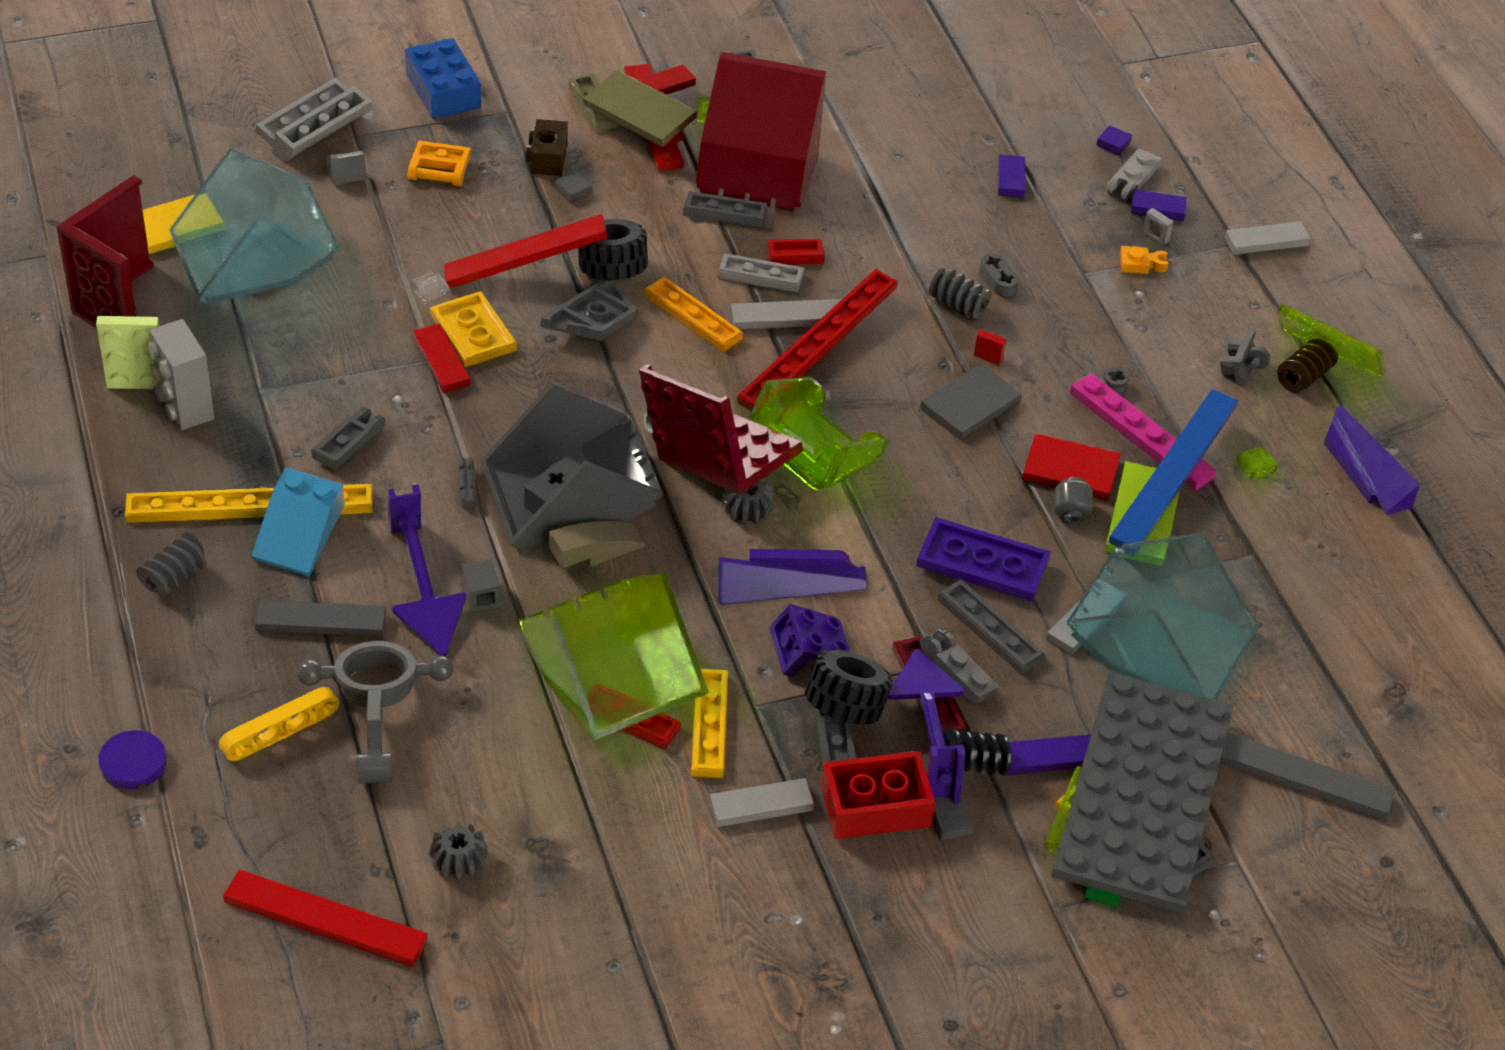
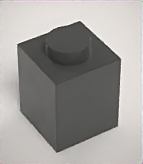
[461,559,501,612]

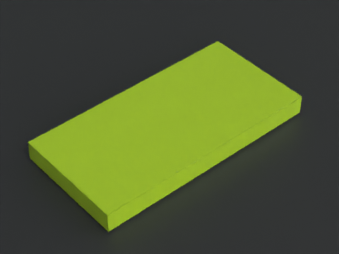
[1105,461,1180,564]

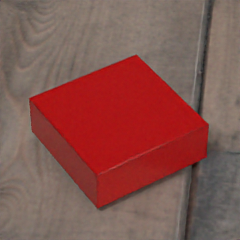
[974,329,1007,365]

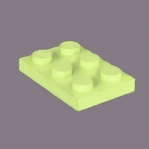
[96,316,159,389]

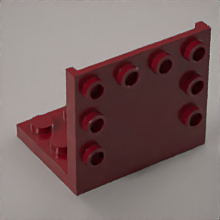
[56,175,154,329]
[639,364,803,495]

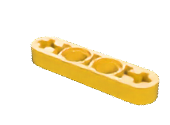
[218,687,340,761]

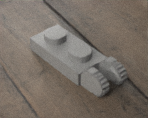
[1106,148,1162,201]

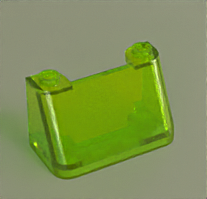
[748,376,889,490]

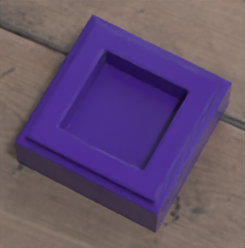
[1096,125,1132,155]

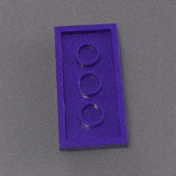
[916,517,1051,602]

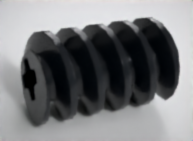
[943,728,1011,776]

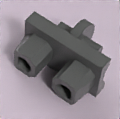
[1220,331,1271,384]

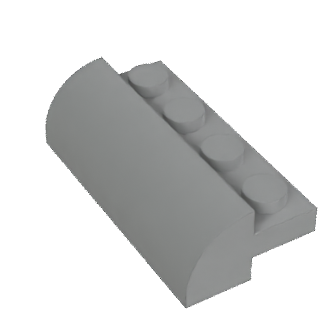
[256,77,372,161]

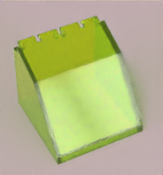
[519,572,709,740]

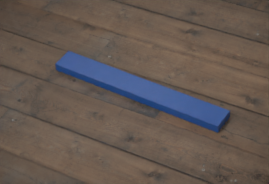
[1108,389,1238,555]

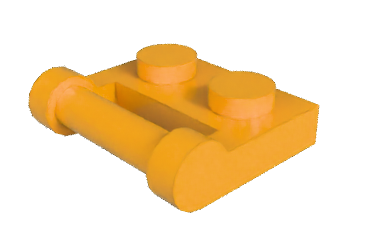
[407,140,471,187]

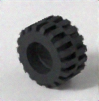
[578,219,648,280]
[805,650,893,725]

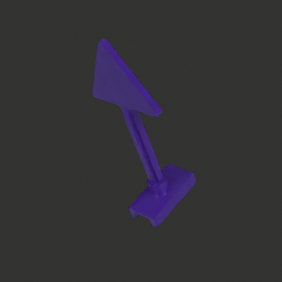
[388,484,466,656]
[888,649,965,803]

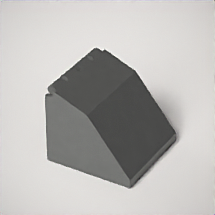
[481,381,663,549]

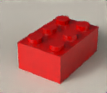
[820,751,935,839]

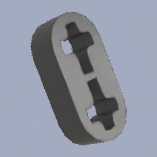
[979,253,1019,297]

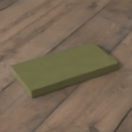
[583,70,697,147]

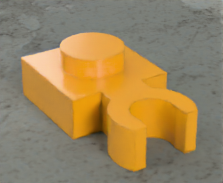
[1119,246,1169,274]

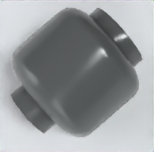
[1054,477,1093,524]

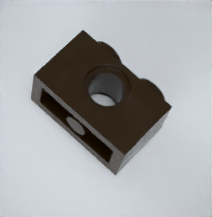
[526,119,568,176]

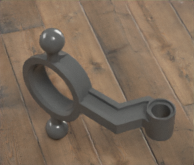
[297,641,454,784]

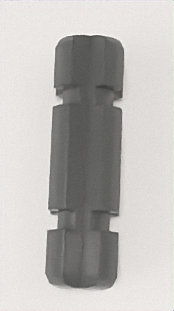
[458,457,477,508]

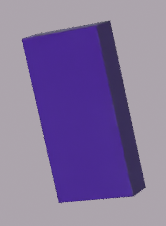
[998,154,1025,197]
[1131,189,1187,221]

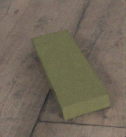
[569,74,620,132]

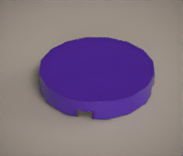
[98,730,167,790]

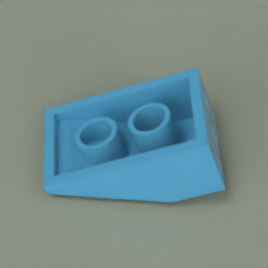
[251,467,345,577]

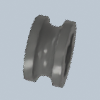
[1102,367,1129,394]

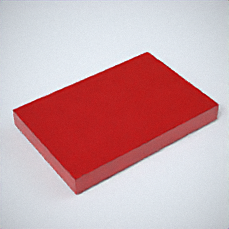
[1022,433,1121,500]

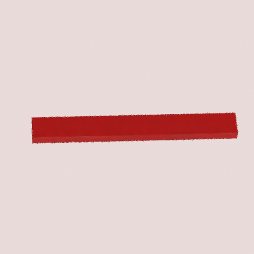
[737,268,898,416]

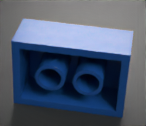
[405,38,481,119]

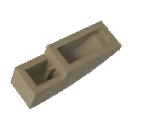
[549,521,645,569]

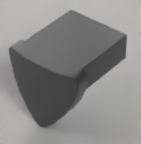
[326,151,367,187]

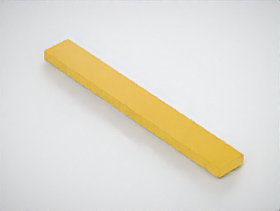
[125,484,373,523]

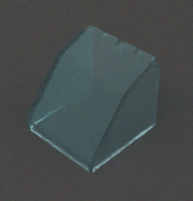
[169,148,339,304]
[1067,532,1258,700]

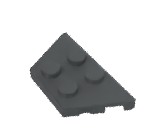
[541,280,637,341]

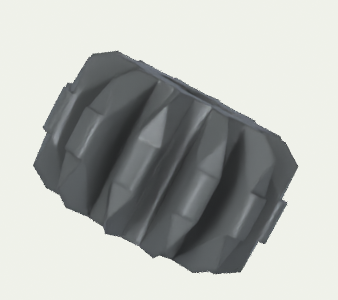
[723,478,774,524]
[429,821,488,881]

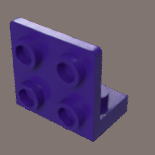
[769,604,850,677]

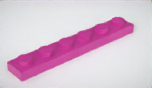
[1070,373,1217,491]

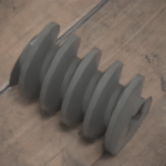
[928,268,992,319]
[136,532,207,597]

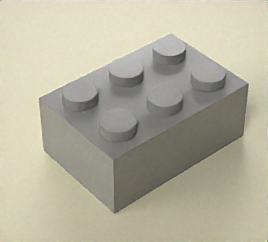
[147,319,215,431]

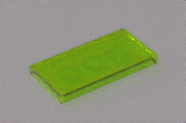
[1277,304,1386,379]

